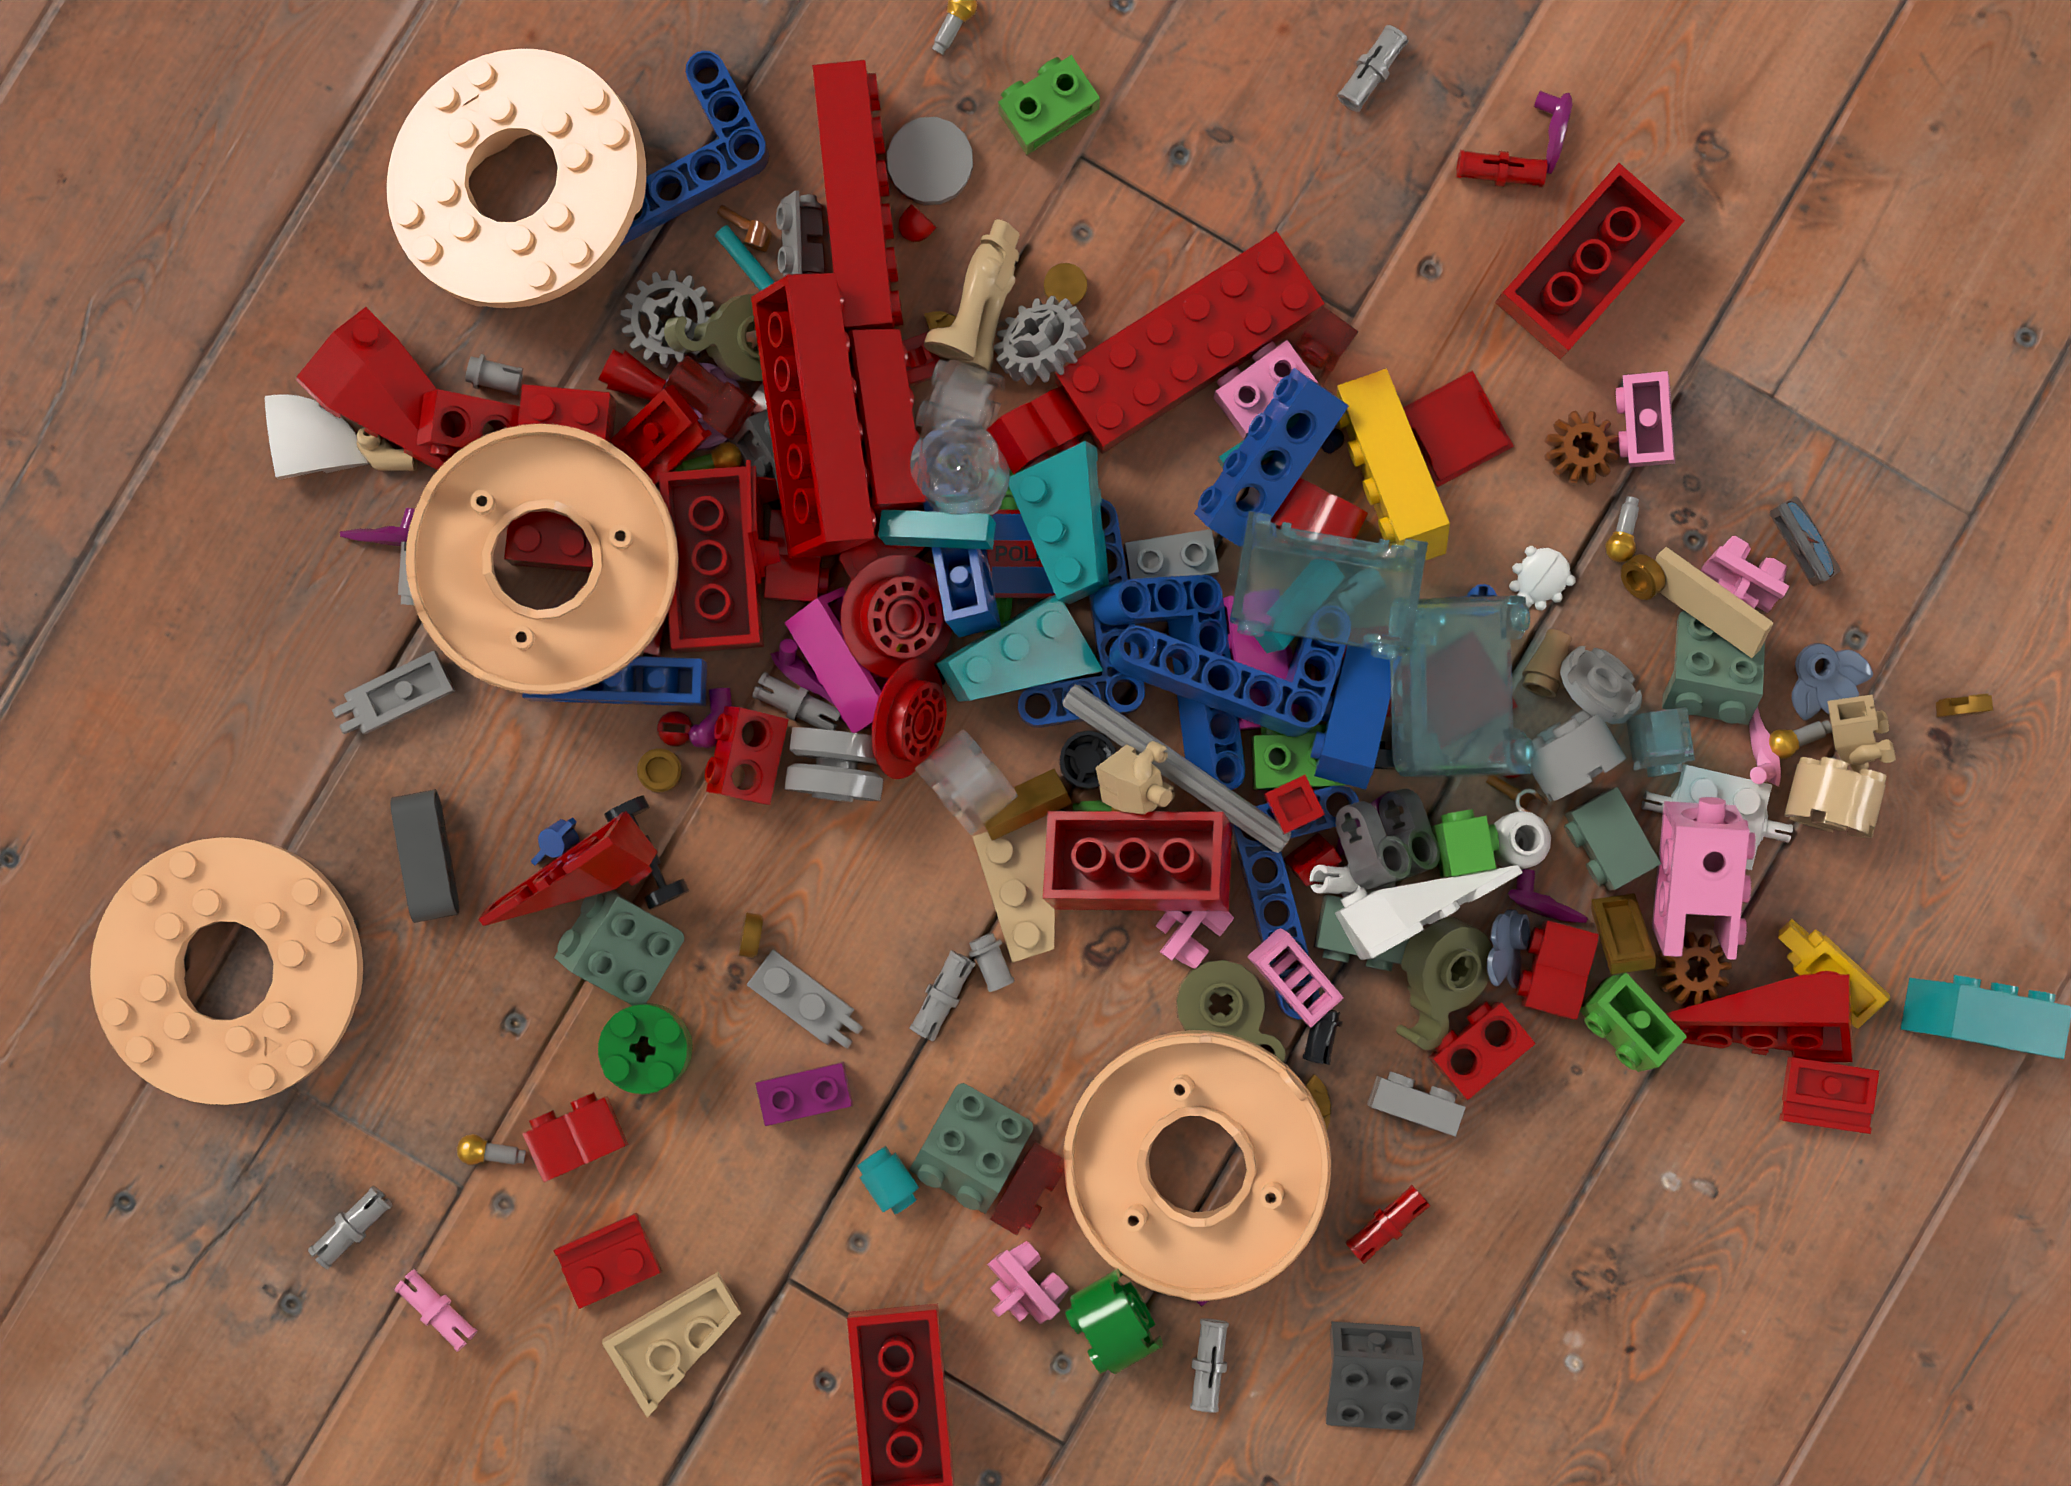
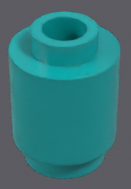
[857,1146,919,1215]

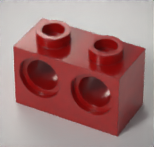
[416,389,520,459]
[705,706,789,805]
[1428,1001,1536,1100]

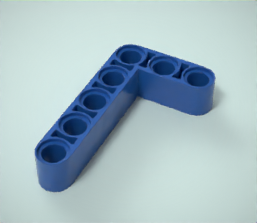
[619,50,769,247]
[1018,499,1145,728]
[1093,575,1245,790]
[1109,607,1351,737]
[1232,785,1359,1019]

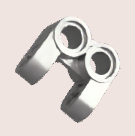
[1335,788,1440,890]

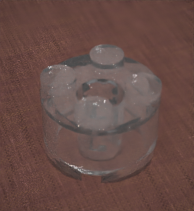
[916,359,1005,459]
[910,418,1010,515]
[915,729,1018,835]

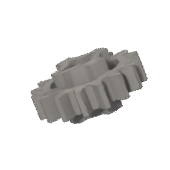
[621,270,716,368]
[994,296,1089,385]

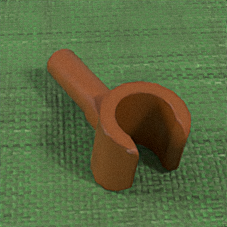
[717,205,772,252]
[1486,773,1548,812]

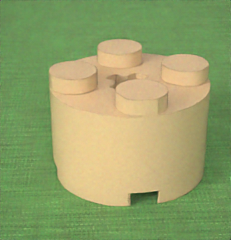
[1785,757,1887,838]

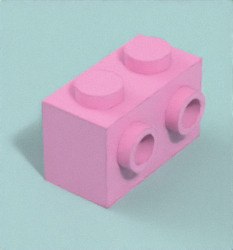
[1213,340,1318,440]
[1616,371,1675,467]

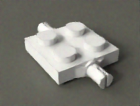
[1641,764,1793,870]

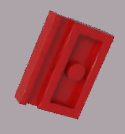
[610,384,713,486]
[1779,1057,1880,1134]
[553,1213,662,1309]

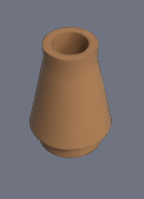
[1522,629,1572,698]

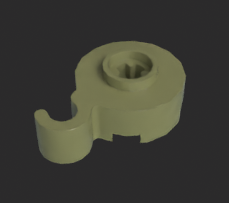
[664,293,763,383]
[1396,916,1493,1050]
[1176,960,1285,1062]

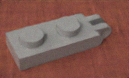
[332,651,456,734]
[747,949,863,1049]

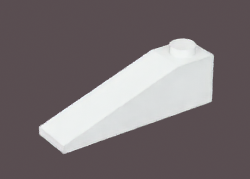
[1335,865,1522,960]

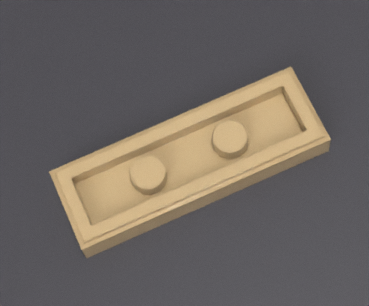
[1655,547,1774,658]

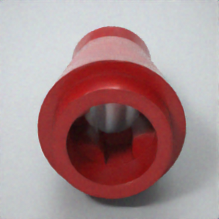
[598,349,667,401]

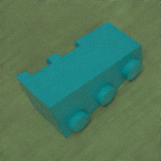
[1006,441,1109,604]
[936,595,1103,702]
[1900,975,2071,1059]

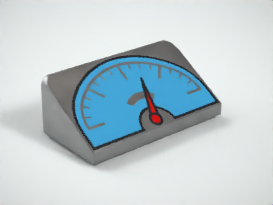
[1770,496,1840,586]

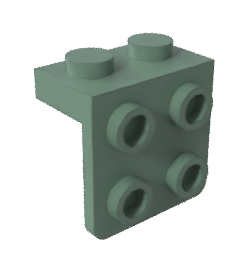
[1662,611,1765,725]
[554,890,684,1006]
[909,1083,1033,1214]

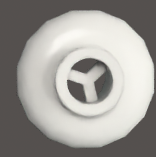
[1493,811,1551,870]

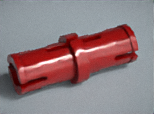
[1456,150,1548,188]
[1345,1184,1431,1264]

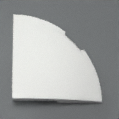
[265,395,369,480]

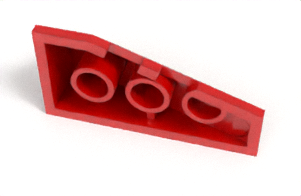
[296,307,455,470]
[478,810,658,926]
[1666,971,1853,1062]

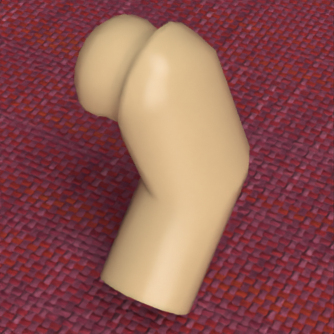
[357,427,418,471]

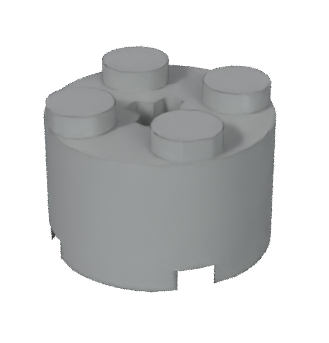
[1519,709,1626,802]

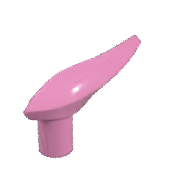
[1749,707,1781,787]

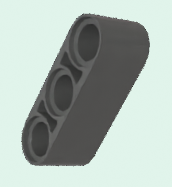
[390,789,459,923]

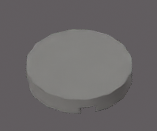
[887,117,973,205]
[1560,646,1642,724]

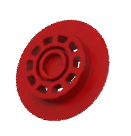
[840,555,953,678]
[872,658,947,779]

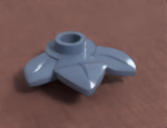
[1792,643,1873,720]
[1487,909,1530,988]

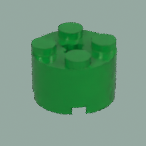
[598,1003,693,1094]
[1065,1269,1163,1374]

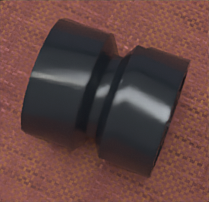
[1059,730,1116,791]

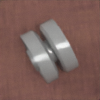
[785,727,884,802]

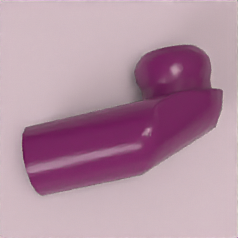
[689,688,732,749]

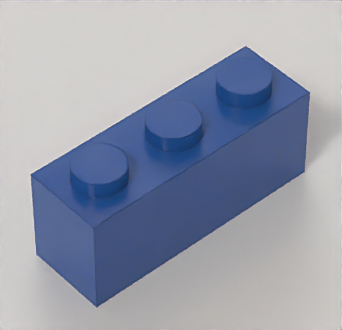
[1310,643,1400,790]

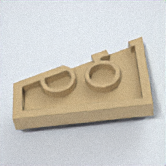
[972,816,1055,963]
[602,1272,741,1418]

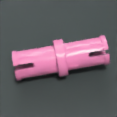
[394,1269,478,1352]

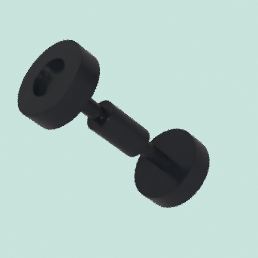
[604,795,689,910]

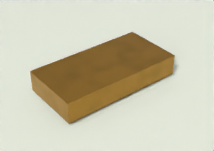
[975,768,1072,841]
[1591,893,1656,974]

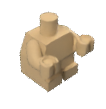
[1828,695,1896,772]
[1096,741,1175,814]

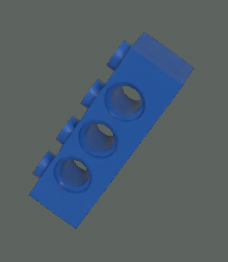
[1194,368,1349,552]
[919,447,1001,637]
[522,657,707,707]

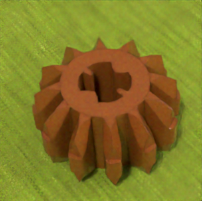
[1545,411,1619,485]
[1654,931,1732,1006]

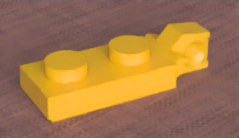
[1778,918,1890,1029]

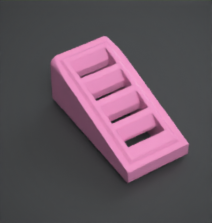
[1248,928,1344,1027]

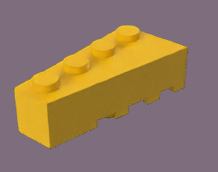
[1337,368,1450,571]

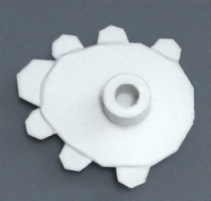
[1509,546,1576,611]

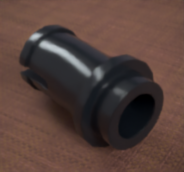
[1302,1009,1343,1065]

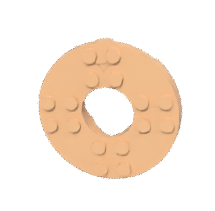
[387,49,647,308]
[406,424,678,695]
[90,837,363,1105]
[1063,1030,1332,1301]

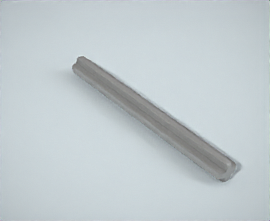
[1062,685,1292,853]

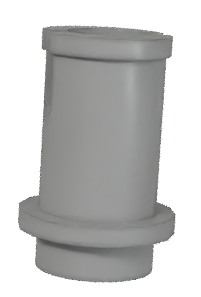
[465,354,524,395]
[969,933,1015,992]

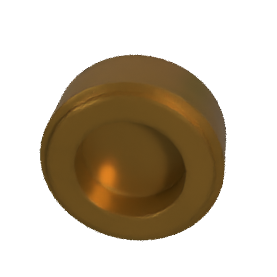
[1044,263,1087,307]
[1621,554,1665,600]
[637,748,683,793]
[738,912,763,958]

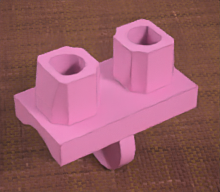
[1701,536,1789,613]
[1156,911,1234,969]
[987,1241,1069,1324]

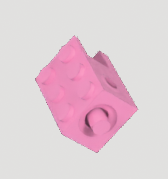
[1652,797,1756,960]

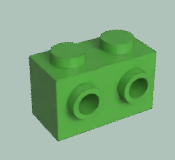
[998,55,1100,155]
[1251,725,1345,790]
[1431,809,1499,878]
[1580,972,1687,1072]

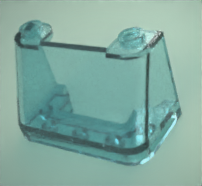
[1230,511,1428,660]
[1389,595,1534,779]

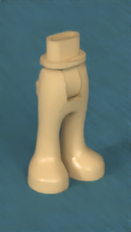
[923,220,1020,379]

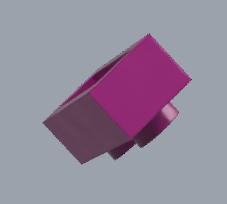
[755,1062,853,1126]

